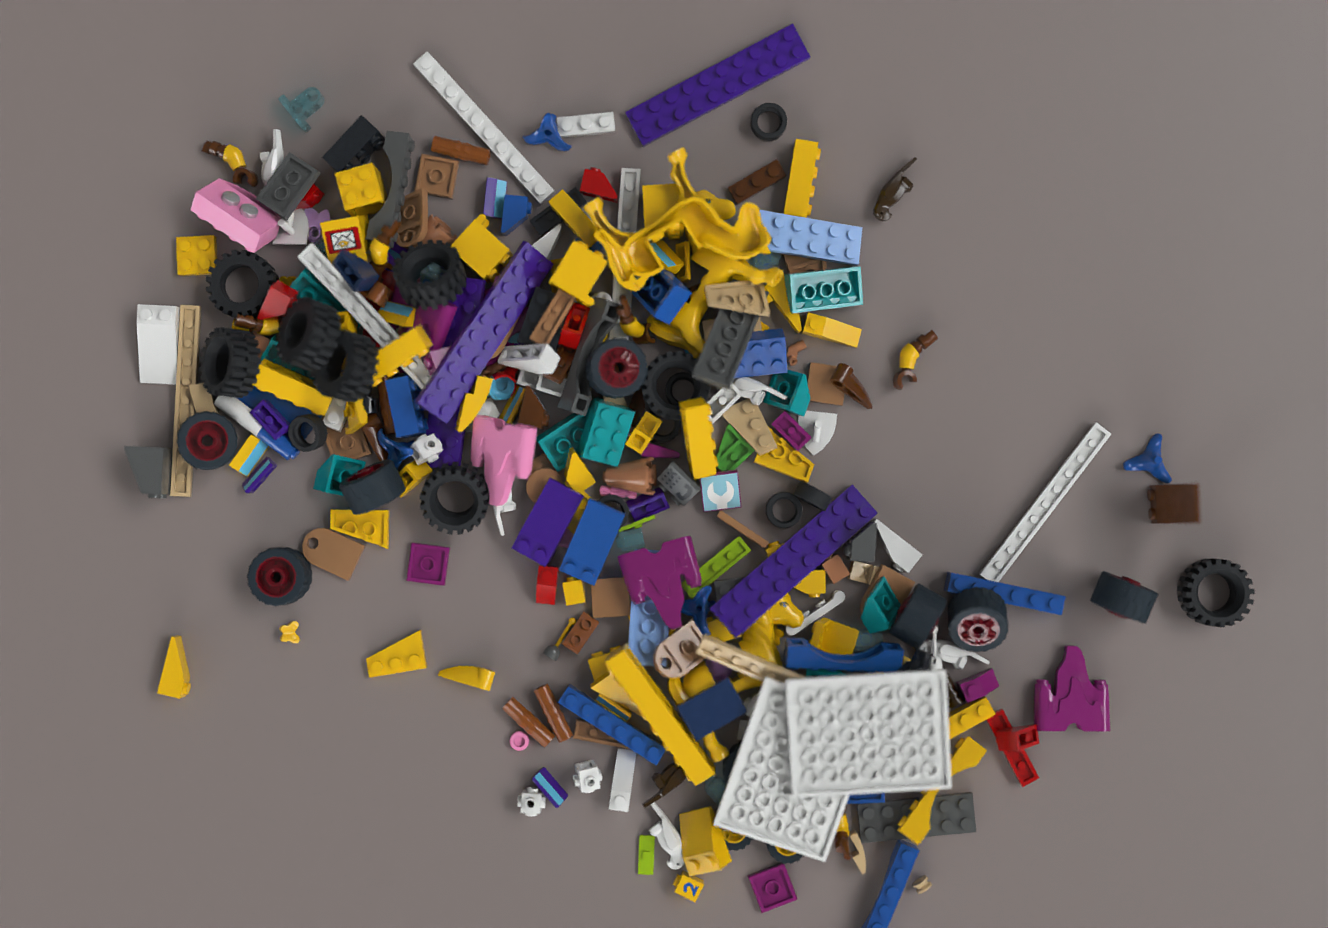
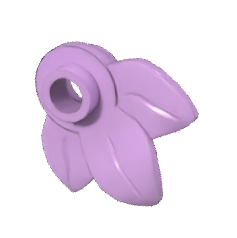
[304,208,331,243]

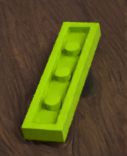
[681,536,752,599]

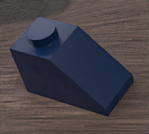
[332,249,379,292]

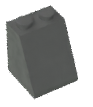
[124,446,173,498]

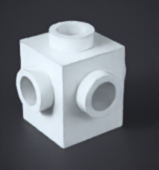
[410,434,443,465]
[573,760,602,793]
[518,787,546,816]

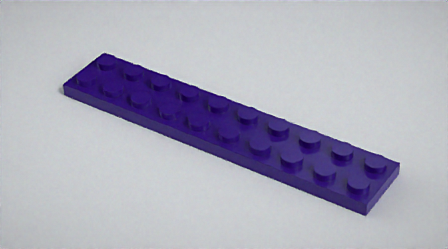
[625,23,811,147]
[415,241,554,424]
[426,278,486,469]
[710,484,878,639]

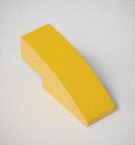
[548,189,598,248]
[455,375,493,432]

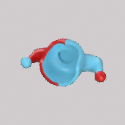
[487,366,519,400]

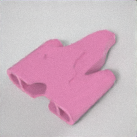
[470,415,537,506]

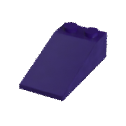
[512,477,584,567]

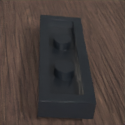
[530,187,587,237]

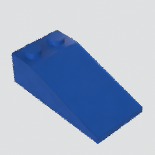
[559,498,625,586]

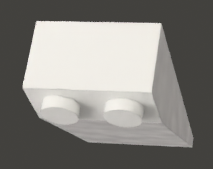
[137,304,180,385]

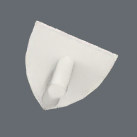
[272,208,309,245]
[798,411,837,456]

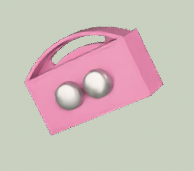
[191,178,281,253]

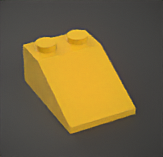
[679,806,732,876]

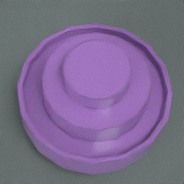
[705,658,733,680]

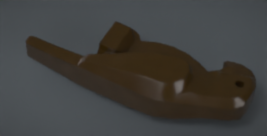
[873,157,917,221]
[642,762,686,808]

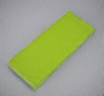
[619,515,655,532]
[638,835,655,875]

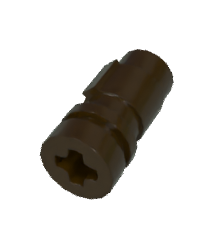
[942,667,965,709]

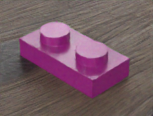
[771,411,812,451]

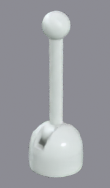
[928,625,942,670]

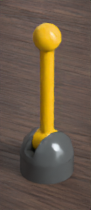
[543,617,576,661]

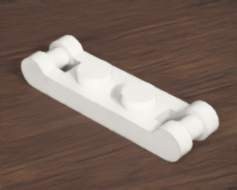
[785,590,845,635]

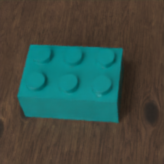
[577,398,635,467]

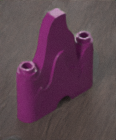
[387,284,457,373]
[617,536,702,630]
[1034,645,1111,732]

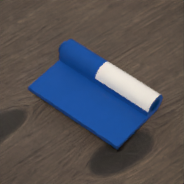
[214,385,322,460]

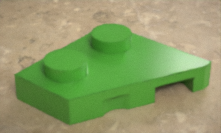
[716,424,755,471]

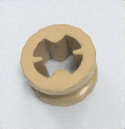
[912,875,932,894]

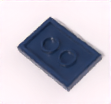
[677,677,748,741]

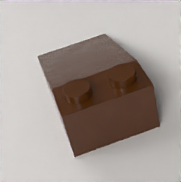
[1147,483,1201,524]

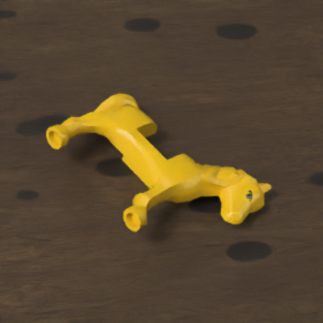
[583,147,771,291]
[647,189,783,359]
[667,593,804,763]

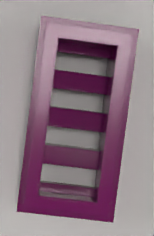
[641,443,680,458]

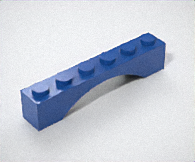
[944,572,1066,615]
[783,638,904,673]
[558,684,666,765]
[861,839,920,928]

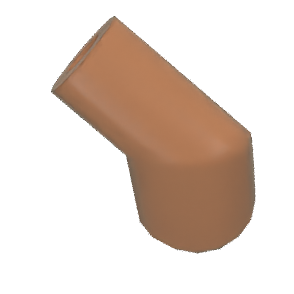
[786,340,807,366]
[482,362,507,378]

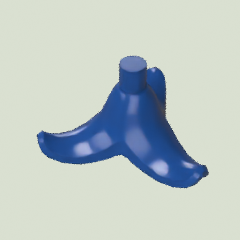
[522,113,572,151]
[377,429,415,470]
[1123,433,1172,484]
[681,586,716,636]

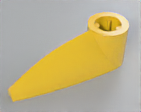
[438,666,495,691]

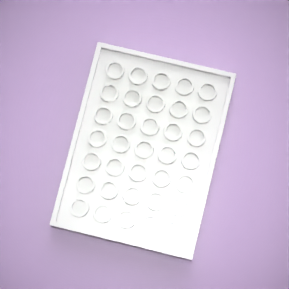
[785,669,952,798]
[713,676,849,862]

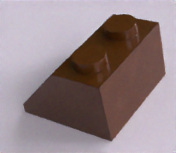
[518,385,550,430]

